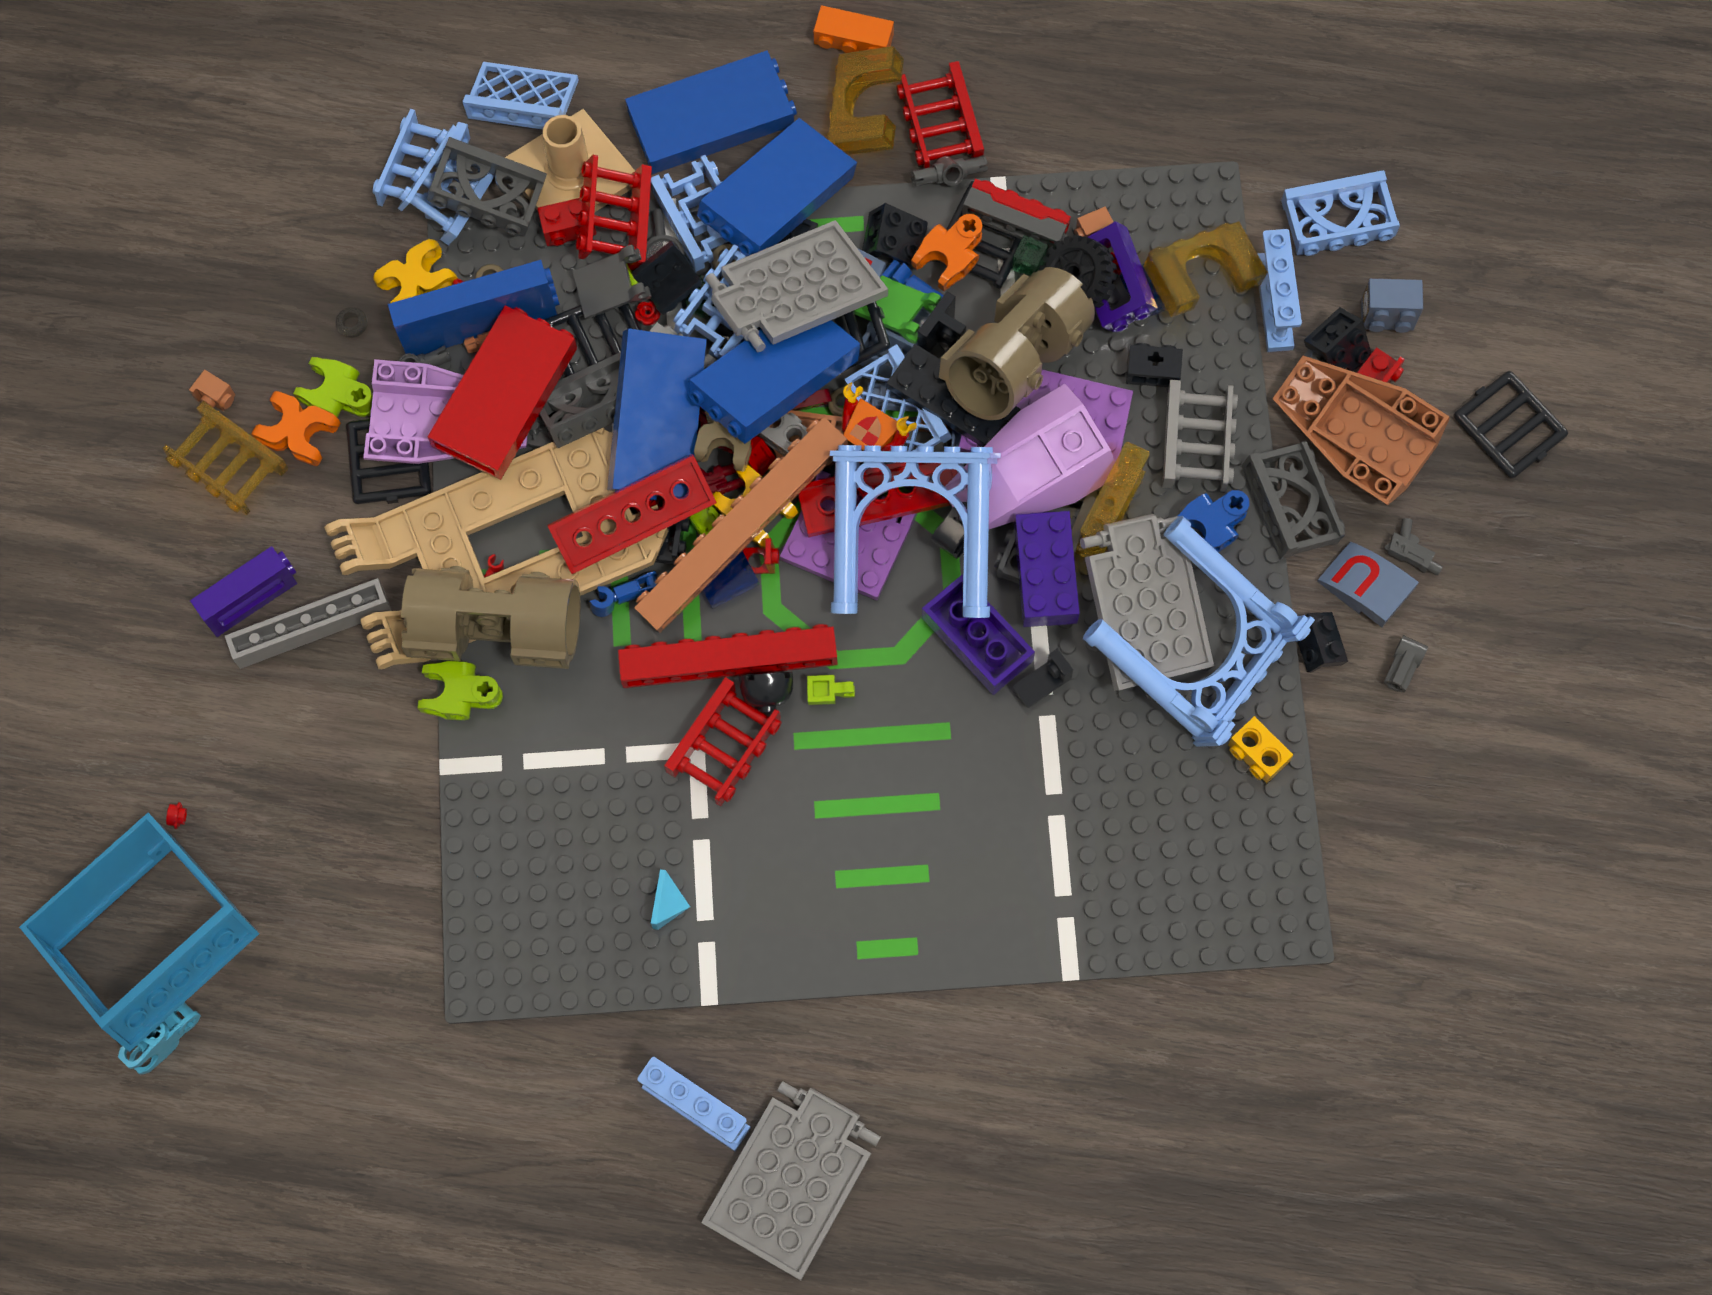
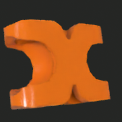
[251,391,341,466]

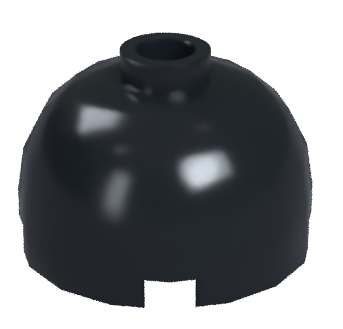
[739,672,793,712]

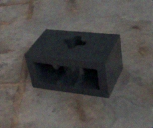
[1126,343,1183,387]

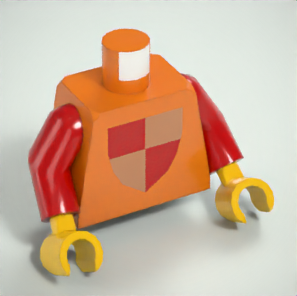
[842,382,917,463]

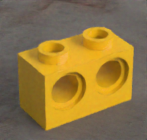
[1228,716,1293,783]

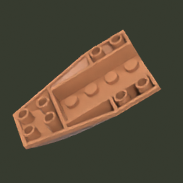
[1273,356,1450,506]

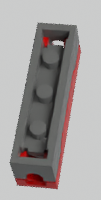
[962,179,1071,250]

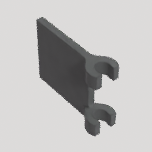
[573,245,651,319]

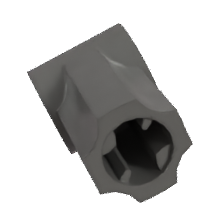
[1383,635,1428,693]

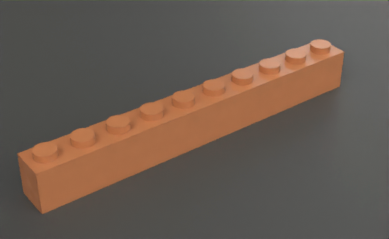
[634,417,848,633]

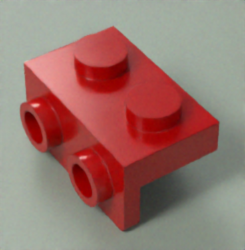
[538,198,597,246]

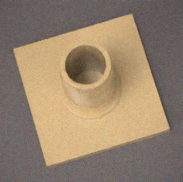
[505,109,635,212]

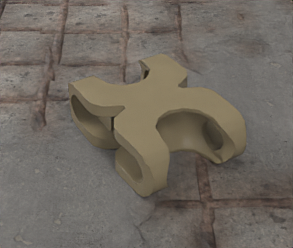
[694,411,752,472]

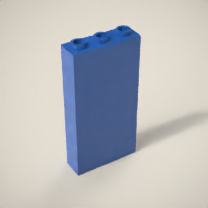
[625,50,797,174]
[697,118,857,256]
[388,260,560,355]
[689,320,860,444]
[607,328,707,500]

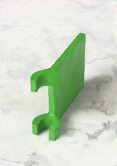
[855,275,941,344]

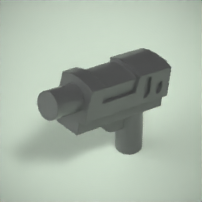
[1384,518,1443,576]

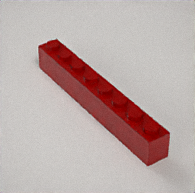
[618,624,838,688]

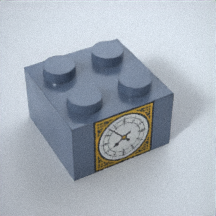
[1361,279,1423,333]

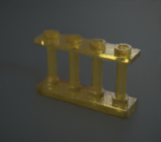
[162,401,288,515]
[1076,442,1150,557]

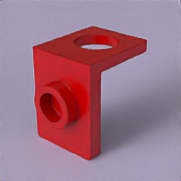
[743,538,779,574]

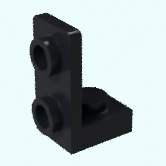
[1013,648,1074,708]

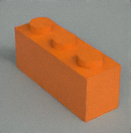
[813,5,894,60]

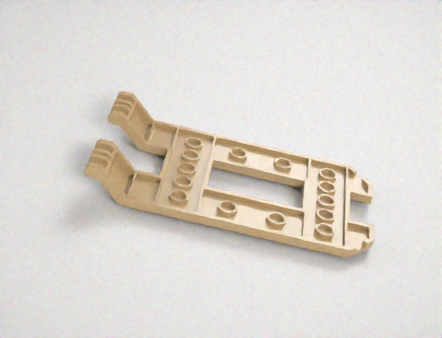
[324,428,668,669]

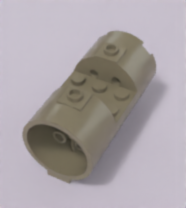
[939,267,1095,420]
[401,566,581,669]

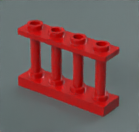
[896,61,984,169]
[576,154,652,270]
[664,677,782,806]

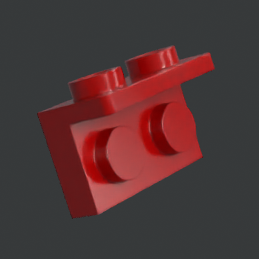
[1357,347,1405,383]

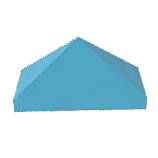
[651,869,690,930]

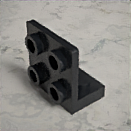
[862,203,928,268]
[1304,307,1371,372]

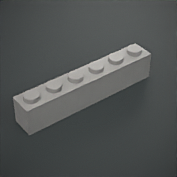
[225,578,392,669]

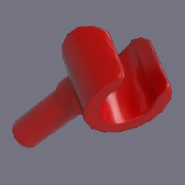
[484,554,504,578]

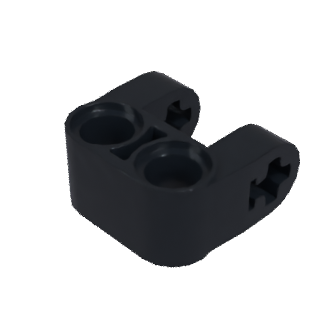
[931,502,967,559]

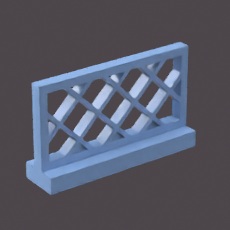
[463,62,579,130]
[845,344,953,463]

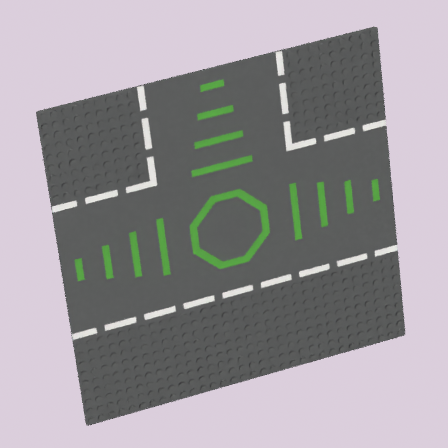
[427,161,1334,1024]

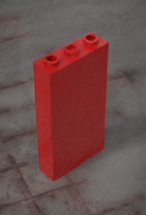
[427,305,577,480]

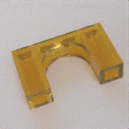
[827,46,904,155]
[1143,221,1267,318]

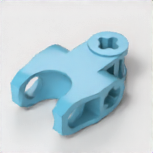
[118,1002,201,1074]

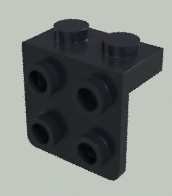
[631,241,702,315]

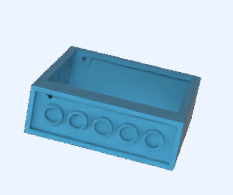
[19,813,259,1052]

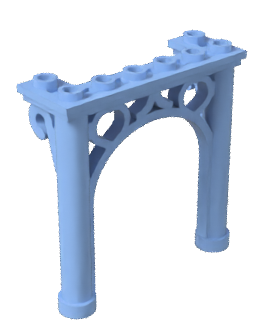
[830,445,1001,618]
[1083,516,1315,747]

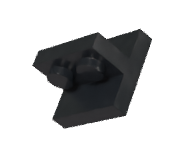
[917,291,966,353]

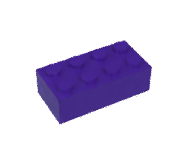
[1014,511,1079,627]
[922,574,1035,695]

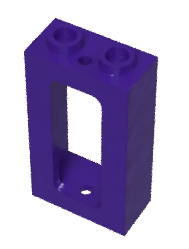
[1088,221,1158,332]
[190,546,298,637]

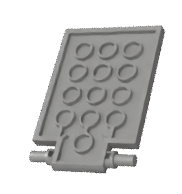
[705,220,888,352]
[1080,514,1214,691]
[701,1081,881,1281]

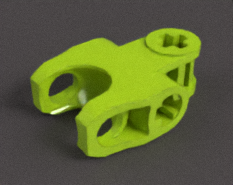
[293,357,373,418]
[417,661,503,720]

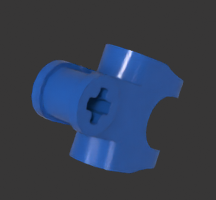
[1177,490,1249,552]

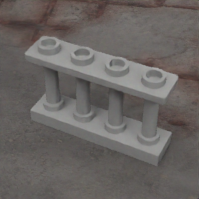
[1162,380,1238,492]

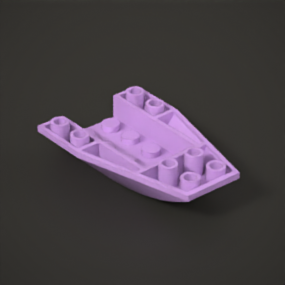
[364,359,527,464]
[945,384,1120,529]

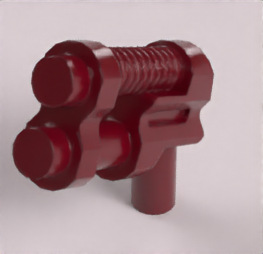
[700,460,746,495]

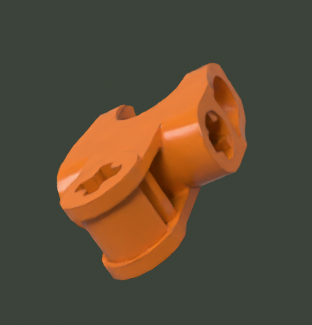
[911,214,982,291]

